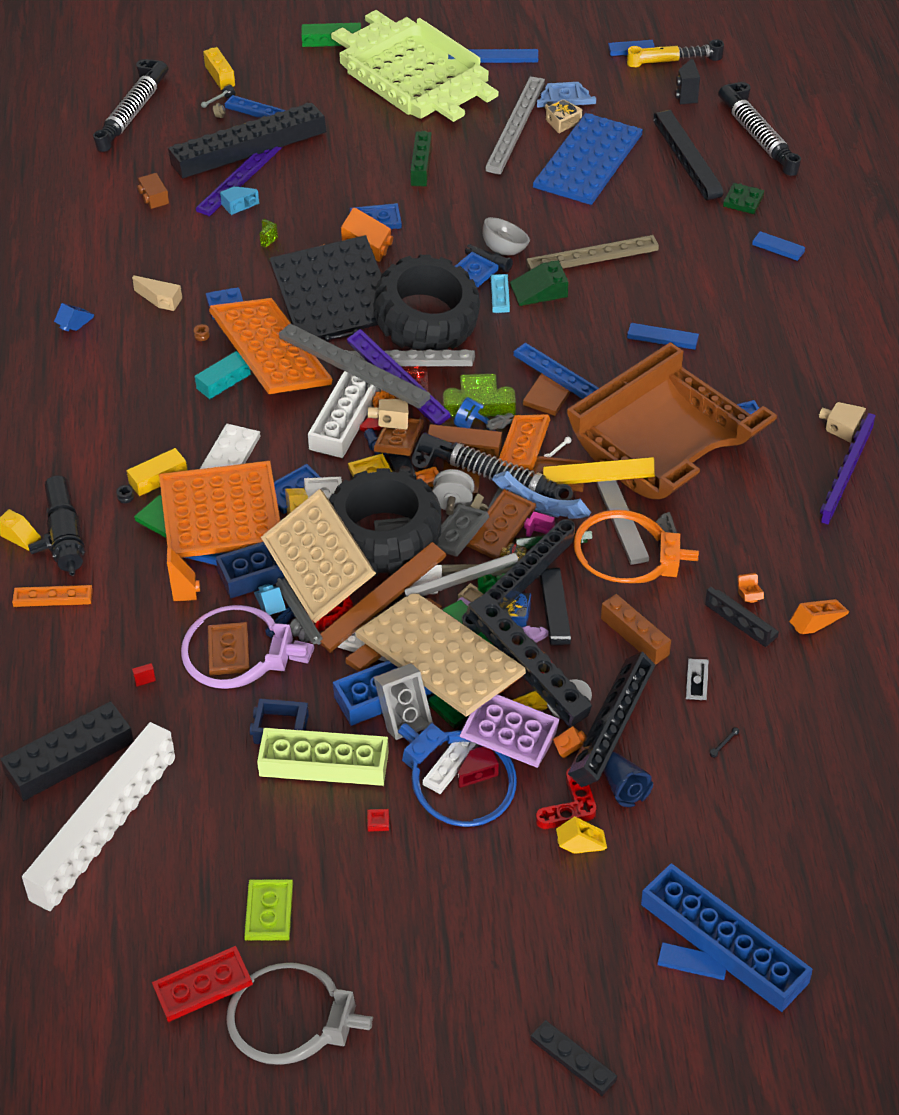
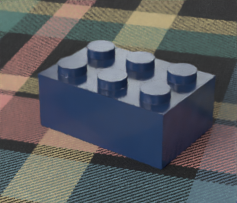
[216,542,285,599]

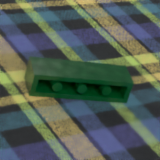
[411,131,432,186]

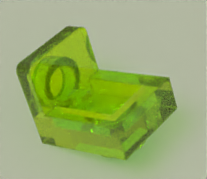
[260,219,278,247]

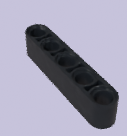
[540,568,571,646]

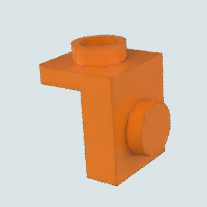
[738,573,764,603]
[553,726,586,758]

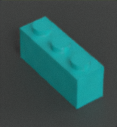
[195,351,251,399]

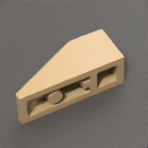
[132,276,182,311]

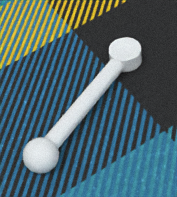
[544,437,571,457]

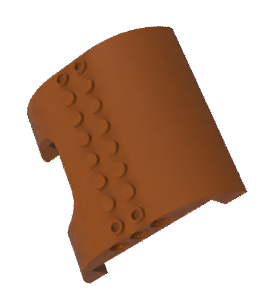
[567,342,777,499]

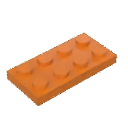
[499,414,550,470]

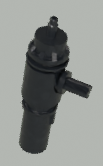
[28,476,85,576]

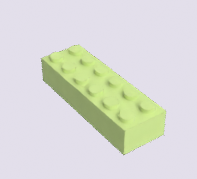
[257,728,389,786]

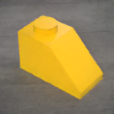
[285,488,308,514]
[0,509,41,551]
[556,816,607,854]

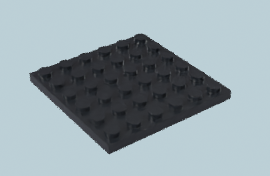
[269,235,381,339]

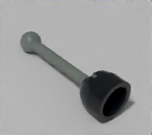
[201,84,236,108]

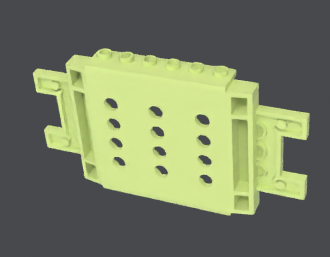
[331,10,498,122]

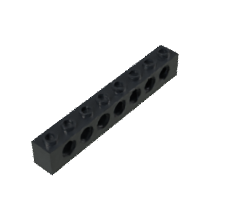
[466,593,592,728]
[568,652,655,787]

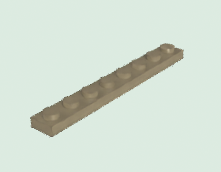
[526,235,659,271]

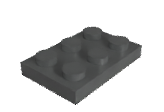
[437,504,490,556]

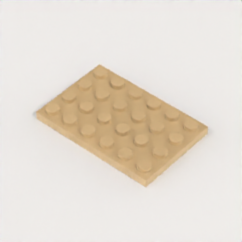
[261,489,376,623]

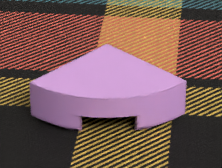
[523,626,549,643]

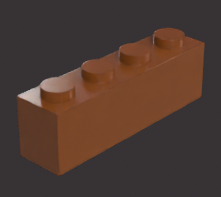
[428,424,502,460]
[601,594,671,665]

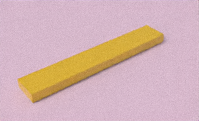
[543,457,655,484]

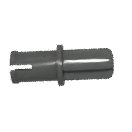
[486,413,514,430]

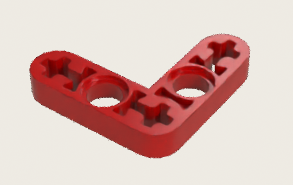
[536,767,596,829]

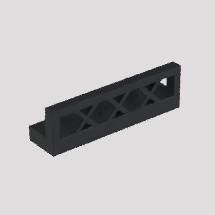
[705,587,779,647]

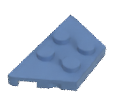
[537,82,596,107]

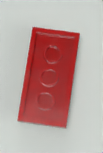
[152,946,253,1022]

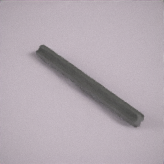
[276,578,323,645]

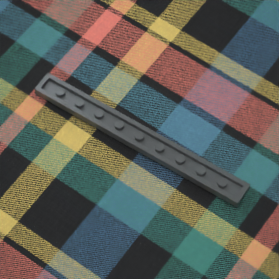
[279,323,430,409]

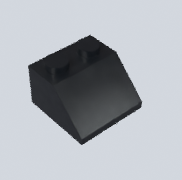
[675,59,700,105]

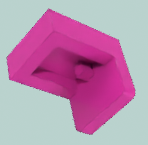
[524,511,555,537]

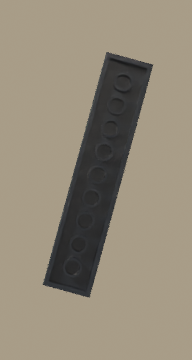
[168,103,327,178]

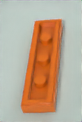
[12,585,93,607]

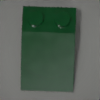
[510,260,568,306]

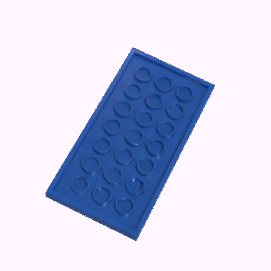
[533,113,643,205]

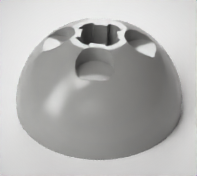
[482,217,530,256]

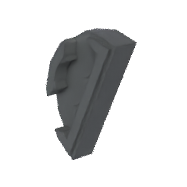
[656,512,677,533]

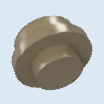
[213,103,225,118]

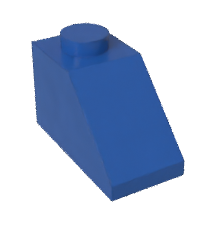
[54,303,94,332]

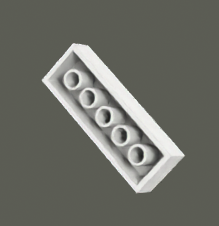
[308,371,381,458]

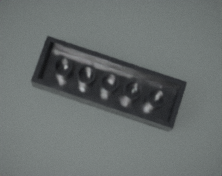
[0,701,134,801]

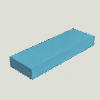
[491,274,510,313]

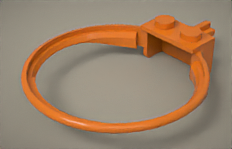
[574,510,699,583]

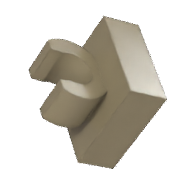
[469,494,488,511]

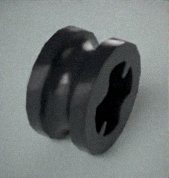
[116,485,134,503]

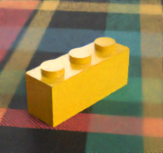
[203,47,235,90]
[127,448,188,496]

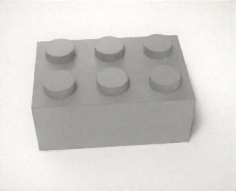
[374,663,433,740]

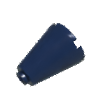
[603,752,653,807]

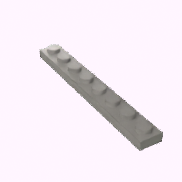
[335,349,475,367]

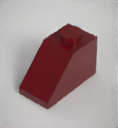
[458,746,499,788]

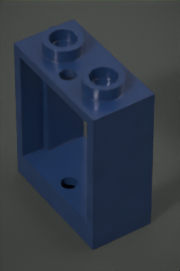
[250,699,309,744]

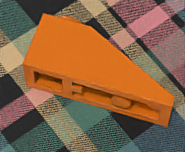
[167,548,200,601]
[789,599,849,634]

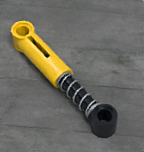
[627,39,724,67]

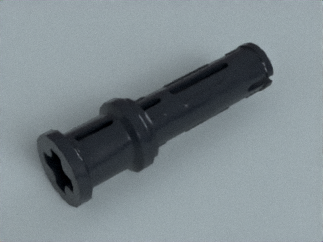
[465,244,513,272]

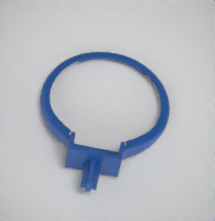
[398,723,517,827]

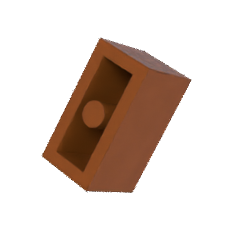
[137,173,169,209]

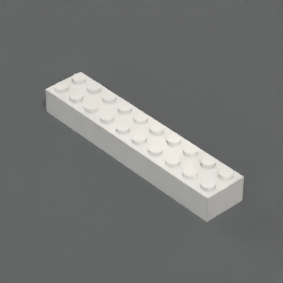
[22,722,175,911]

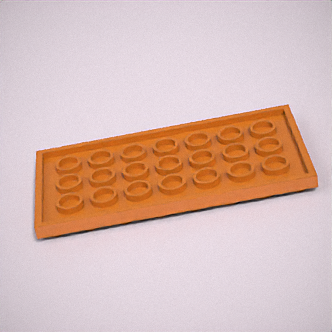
[209,298,333,394]

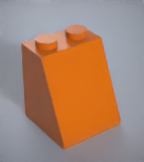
[341,208,393,262]

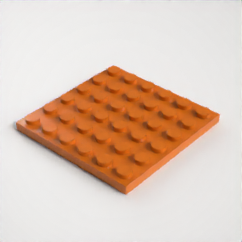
[159,461,280,558]

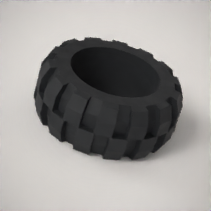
[373,254,481,351]
[329,468,441,576]

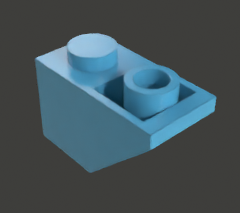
[220,186,259,215]
[254,584,286,615]

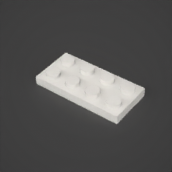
[200,424,260,469]

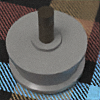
[432,469,474,515]

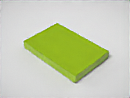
[245,880,293,940]

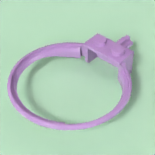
[181,605,308,689]

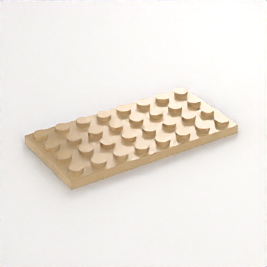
[356,594,526,717]

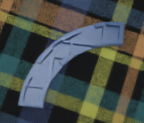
[492,471,591,519]

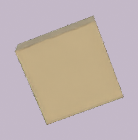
[458,583,484,602]

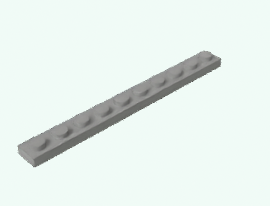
[486,76,545,174]

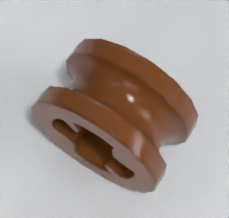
[194,324,210,341]

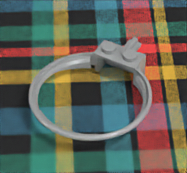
[227,963,373,1065]

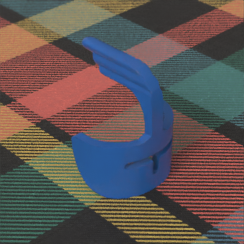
[454,397,495,431]

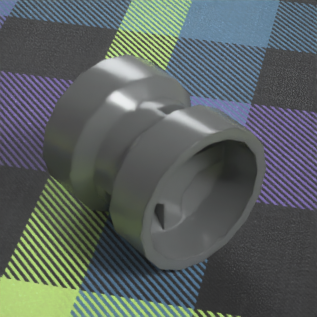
[290,618,310,643]

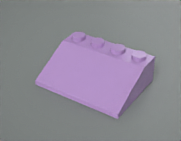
[460,695,560,768]

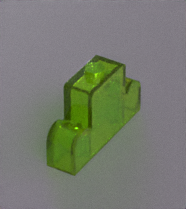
[443,374,516,418]

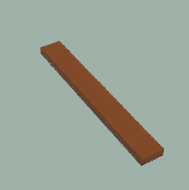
[321,542,446,653]

